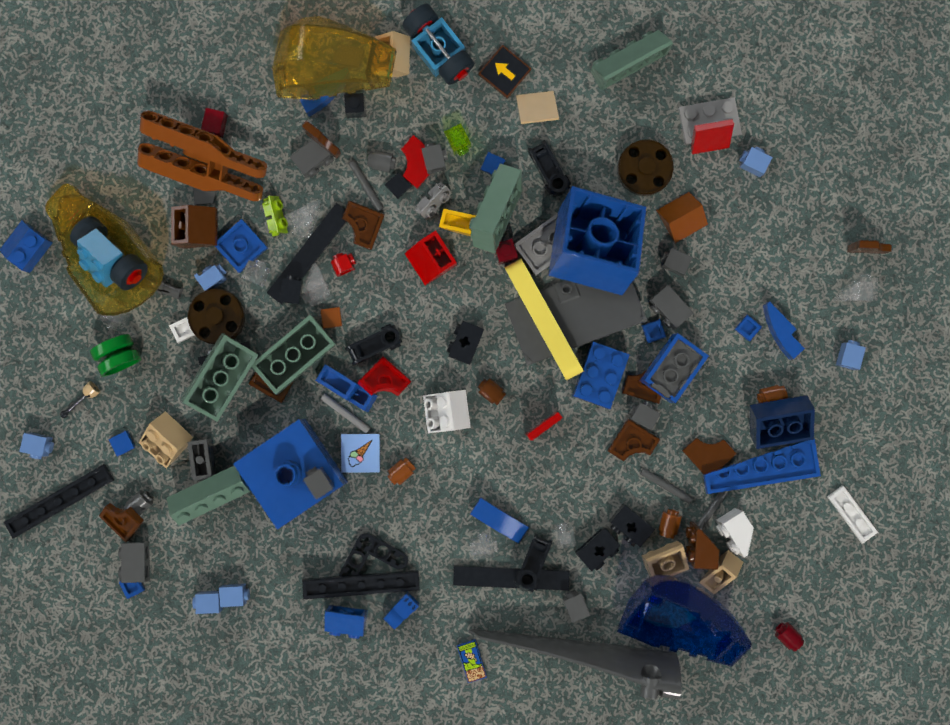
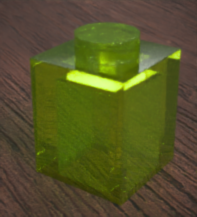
[444,123,471,156]

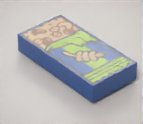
[457,639,487,683]

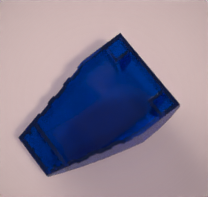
[617,575,752,667]

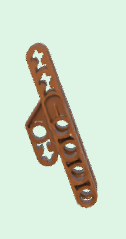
[137,111,267,201]

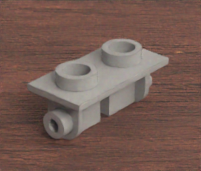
[415,182,452,221]

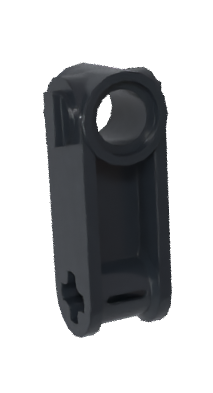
[527,140,571,197]
[345,323,403,366]
[513,533,553,592]

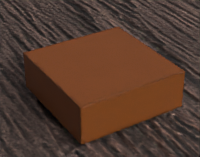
[321,307,342,329]

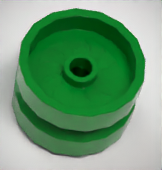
[90,334,141,377]

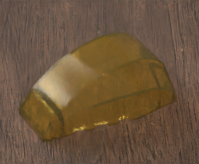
[272,16,397,100]

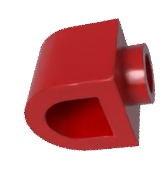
[330,253,356,277]

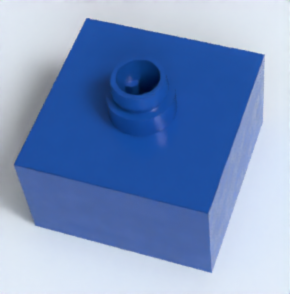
[548,186,646,295]
[233,419,348,530]

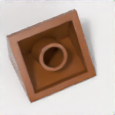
[656,192,708,243]

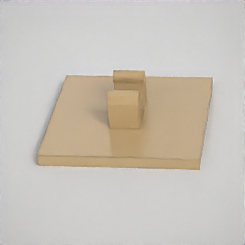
[516,91,559,124]

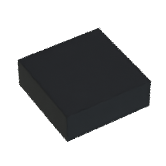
[385,172,412,199]

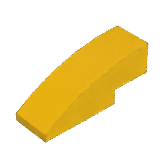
[439,209,476,236]

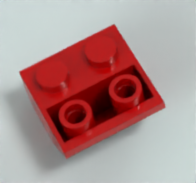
[405,230,457,286]

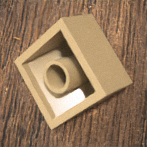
[367,31,410,77]
[642,541,689,584]

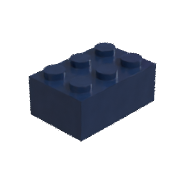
[750,395,815,449]

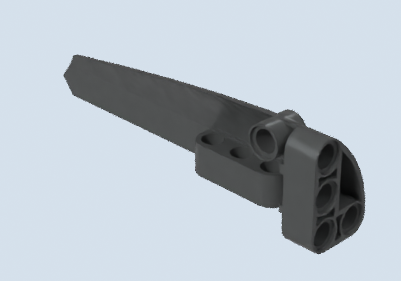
[468,629,682,699]

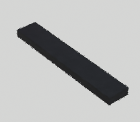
[267,203,346,305]
[3,464,114,539]
[453,565,570,591]
[302,570,420,600]

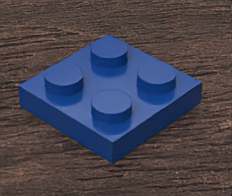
[215,219,268,273]

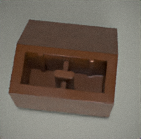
[171,205,217,249]
[685,521,719,570]

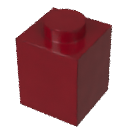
[201,108,228,138]
[495,239,518,265]

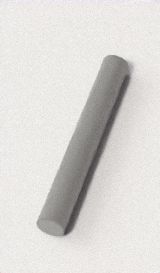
[321,394,370,434]

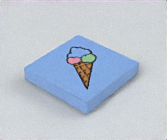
[341,434,380,473]

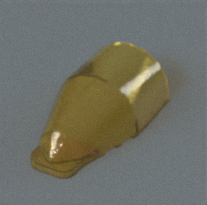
[45,183,164,316]

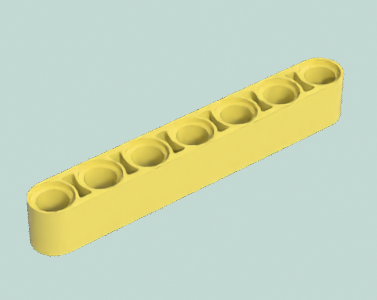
[504,258,583,381]

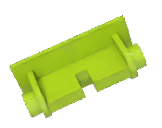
[262,195,288,237]

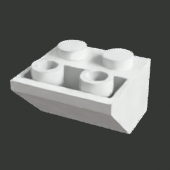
[423,390,471,433]
[716,508,754,557]

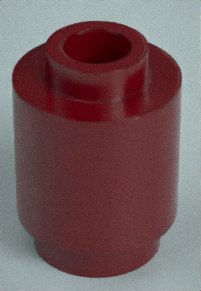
[775,622,804,652]

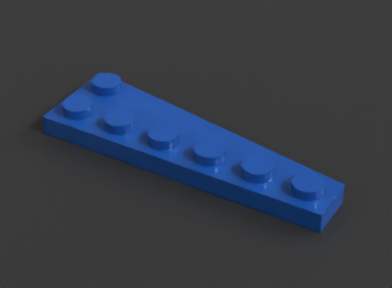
[703,438,821,494]

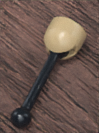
[60,381,100,418]

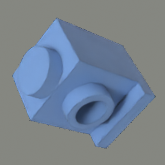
[194,264,227,291]

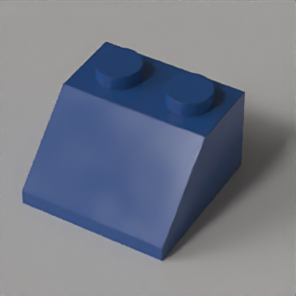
[0,220,53,273]
[324,605,368,639]

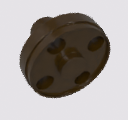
[617,139,674,196]
[188,289,245,345]

